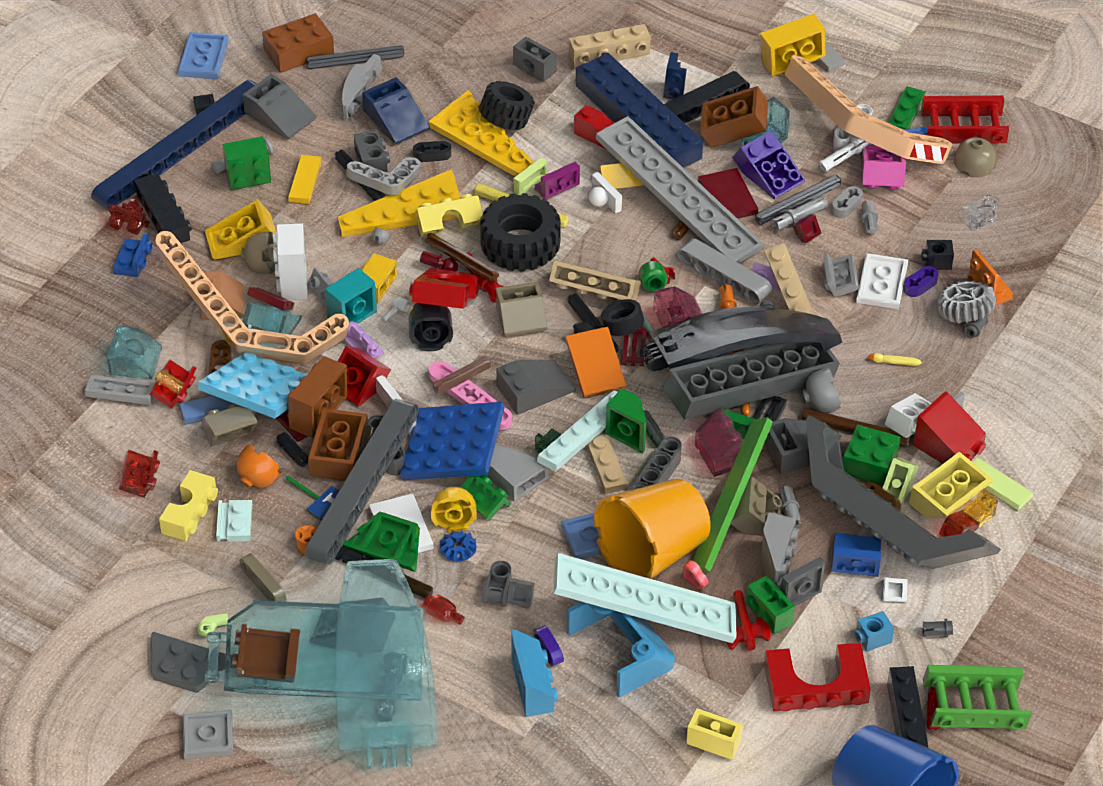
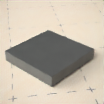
[781,557,825,606]

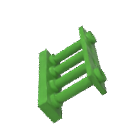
[923,665,1032,730]

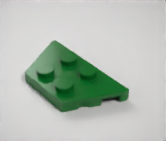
[342,511,420,572]

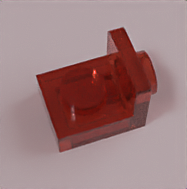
[939,510,980,537]

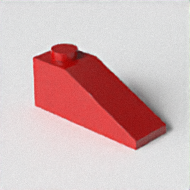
[574,105,614,150]

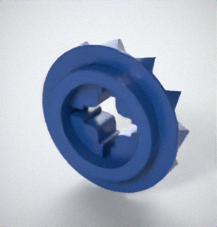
[440,530,477,562]

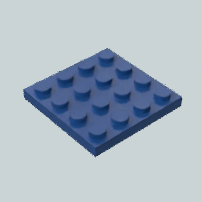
[400,401,505,481]

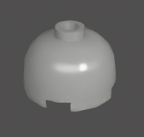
[802,368,841,413]

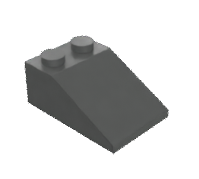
[496,360,576,415]

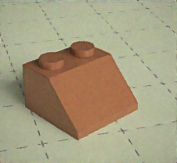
[199,270,245,321]

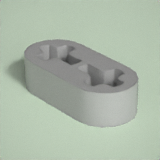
[832,186,863,218]

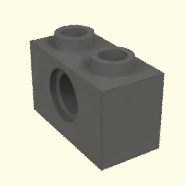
[513,37,557,81]

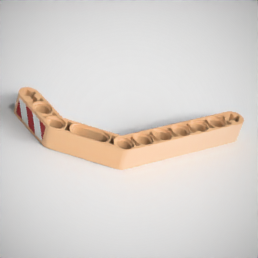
[785,55,952,164]

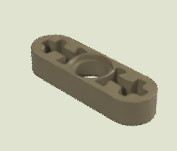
[239,553,287,607]

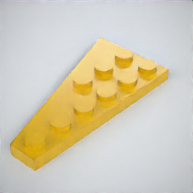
[429,90,534,177]
[338,169,460,237]

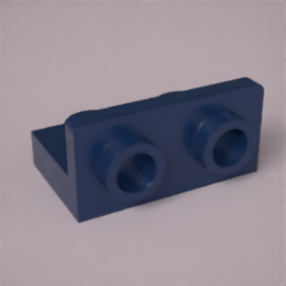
[663,52,687,99]

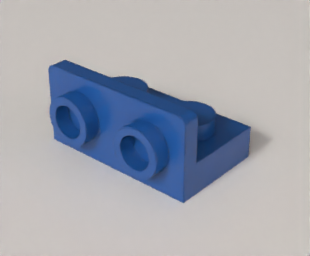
[113,233,152,277]

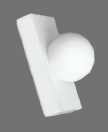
[588,172,622,214]

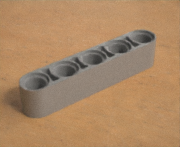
[677,238,772,305]

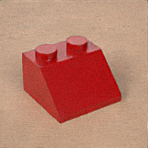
[338,346,391,406]

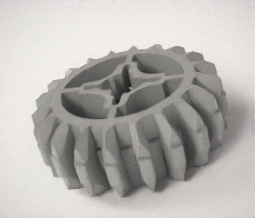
[937,280,996,323]

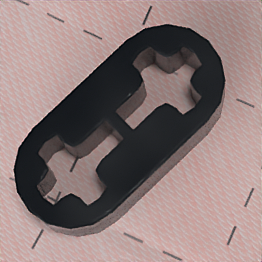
[413,141,452,162]

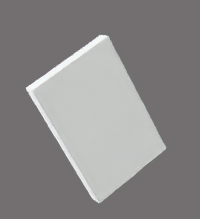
[856,253,908,310]
[369,494,434,553]

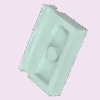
[216,500,253,542]

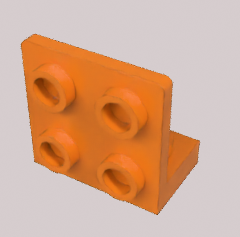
[968,249,1013,305]

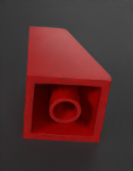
[913,391,986,464]

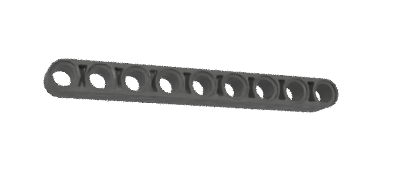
[306,399,419,565]

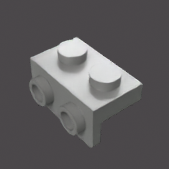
[822,253,859,297]

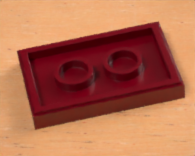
[698,168,759,219]

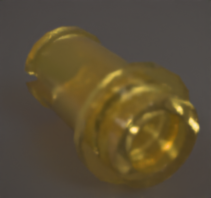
[155,369,185,394]

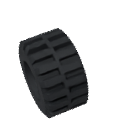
[479,81,535,130]

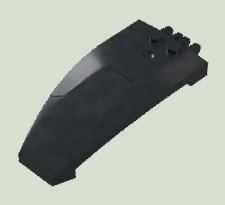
[639,306,842,372]

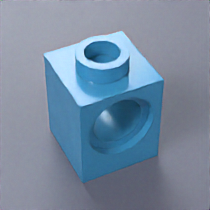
[855,611,894,651]

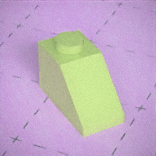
[883,458,920,507]

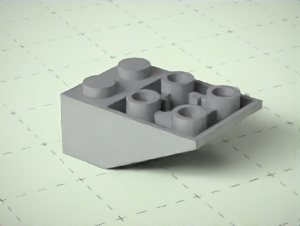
[761,512,799,590]

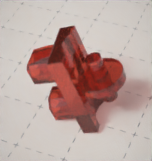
[108,199,150,235]

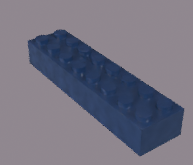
[575,53,703,168]

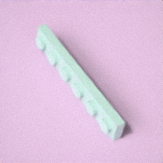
[537,390,617,472]

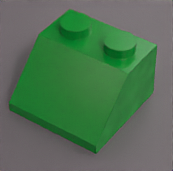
[606,388,646,454]

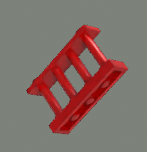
[921,95,1009,144]

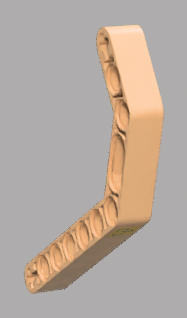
[156,231,349,364]

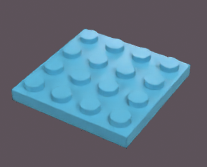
[198,352,308,419]

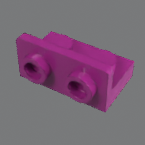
[535,161,580,200]

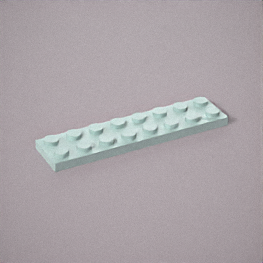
[553,553,736,643]

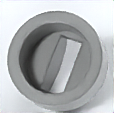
[372,227,390,245]

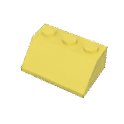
[909,452,993,518]

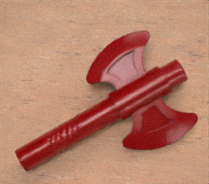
[726,590,771,651]

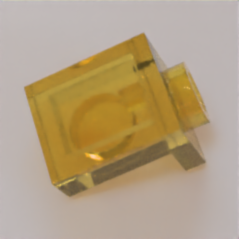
[960,489,998,529]

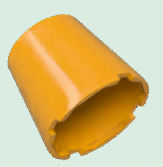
[593,479,710,579]

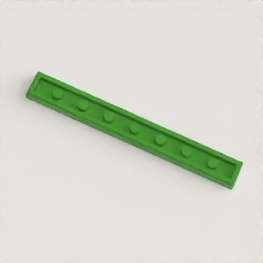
[693,417,773,573]

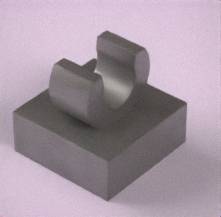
[507,578,535,608]

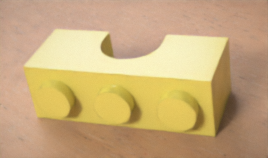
[415,194,483,237]
[159,470,218,541]

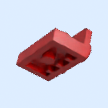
[149,359,197,409]

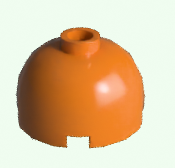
[236,445,283,488]

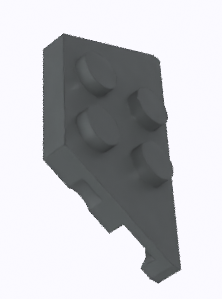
[151,632,233,693]

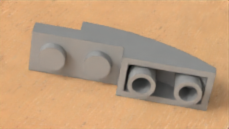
[342,54,382,121]

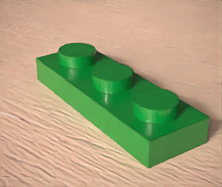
[888,86,926,129]

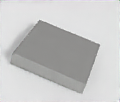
[183,710,234,759]

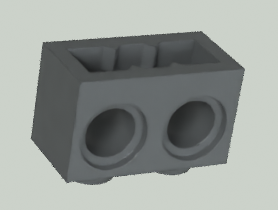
[353,130,390,172]

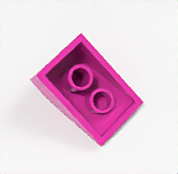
[862,145,906,189]

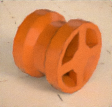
[295,525,316,555]

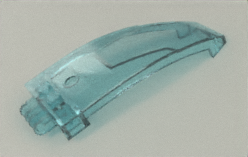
[335,559,438,769]

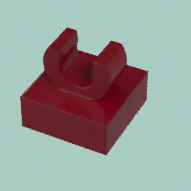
[793,214,822,243]

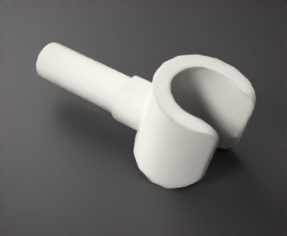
[382,297,410,321]

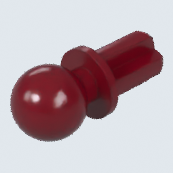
[419,251,458,271]

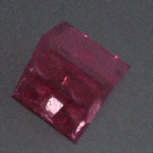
[653,286,703,327]
[695,408,742,477]

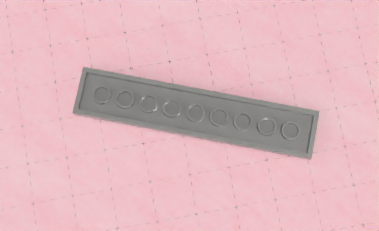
[596,116,764,263]

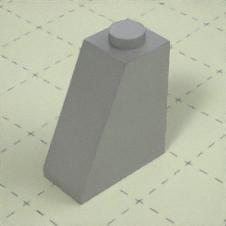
[485,444,549,501]

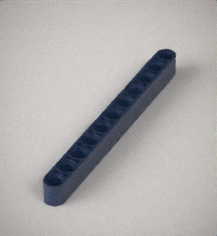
[91,80,257,210]

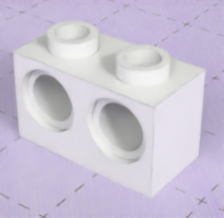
[885,393,931,438]

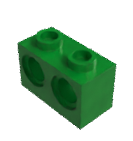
[746,575,795,634]

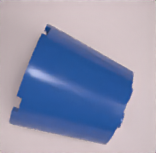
[832,725,959,786]

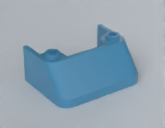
[567,602,675,697]

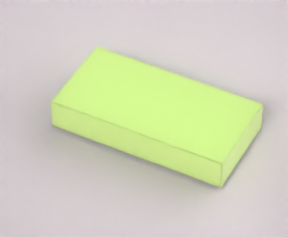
[514,157,547,195]

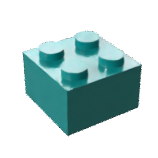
[325,268,377,328]

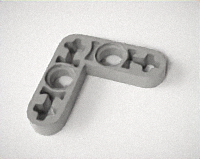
[346,157,421,195]

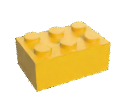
[760,13,826,77]

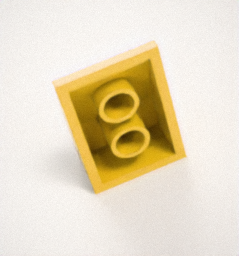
[205,199,277,260]

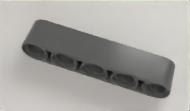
[629,436,682,491]

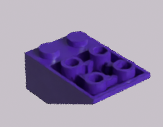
[732,130,806,199]

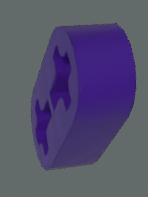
[904,266,939,297]
[533,625,564,666]

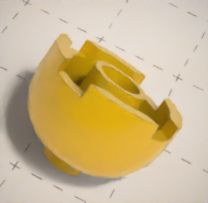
[431,487,477,533]

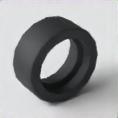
[601,299,645,336]

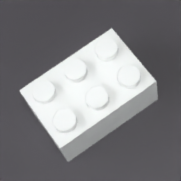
[273,223,308,300]

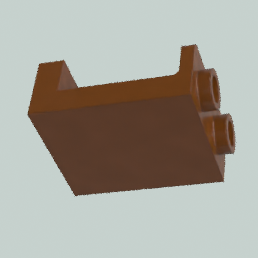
[232,624,300,683]

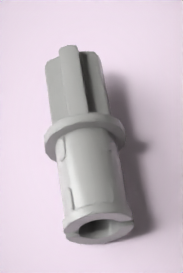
[861,200,878,235]
[780,485,802,528]

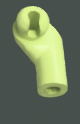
[198,613,229,637]

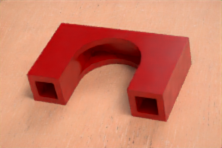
[409,268,480,309]
[764,642,871,711]

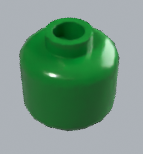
[638,261,668,293]

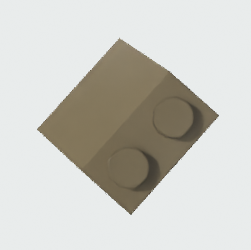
[202,403,258,447]

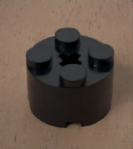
[408,303,453,351]

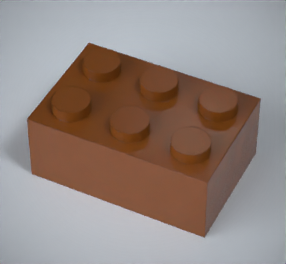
[262,13,334,73]
[700,86,768,148]
[287,356,347,438]
[308,408,368,481]

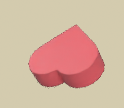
[683,560,709,590]

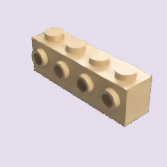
[569,24,651,69]
[549,260,641,301]

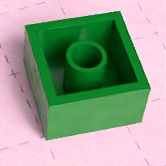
[222,136,271,190]
[843,424,901,486]

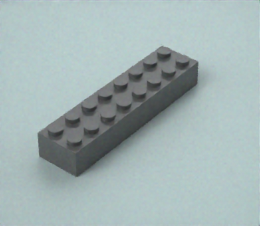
[663,342,840,420]

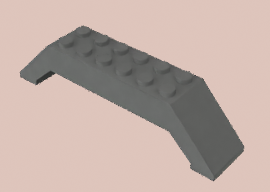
[806,415,1001,569]

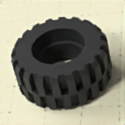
[480,193,561,272]

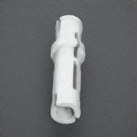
[819,138,871,173]

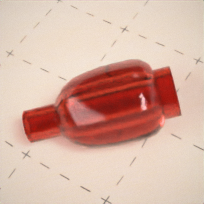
[422,594,465,625]

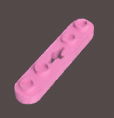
[429,361,512,430]

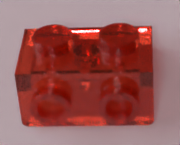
[119,450,160,498]

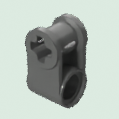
[482,561,512,607]

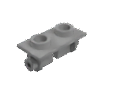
[308,267,333,307]

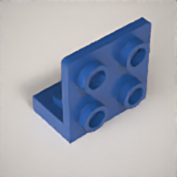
[832,533,882,577]

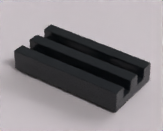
[753,396,787,421]

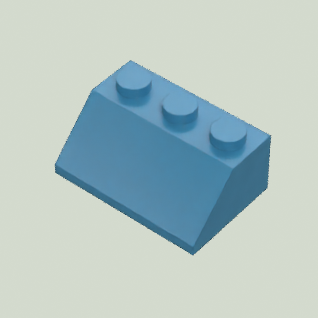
[511,630,558,717]

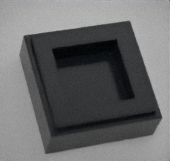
[193,94,215,115]

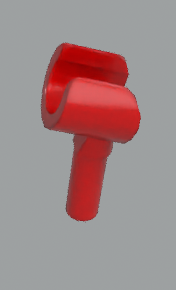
[650,257,675,284]

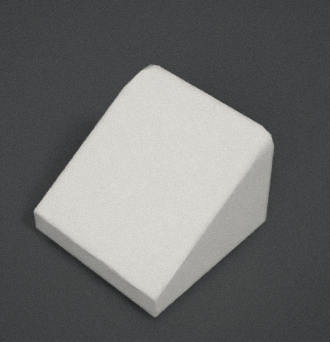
[883,577,908,603]

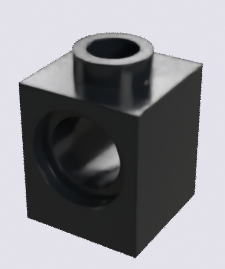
[921,240,954,270]

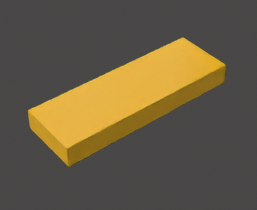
[288,155,322,204]

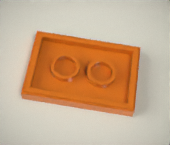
[565,327,627,398]

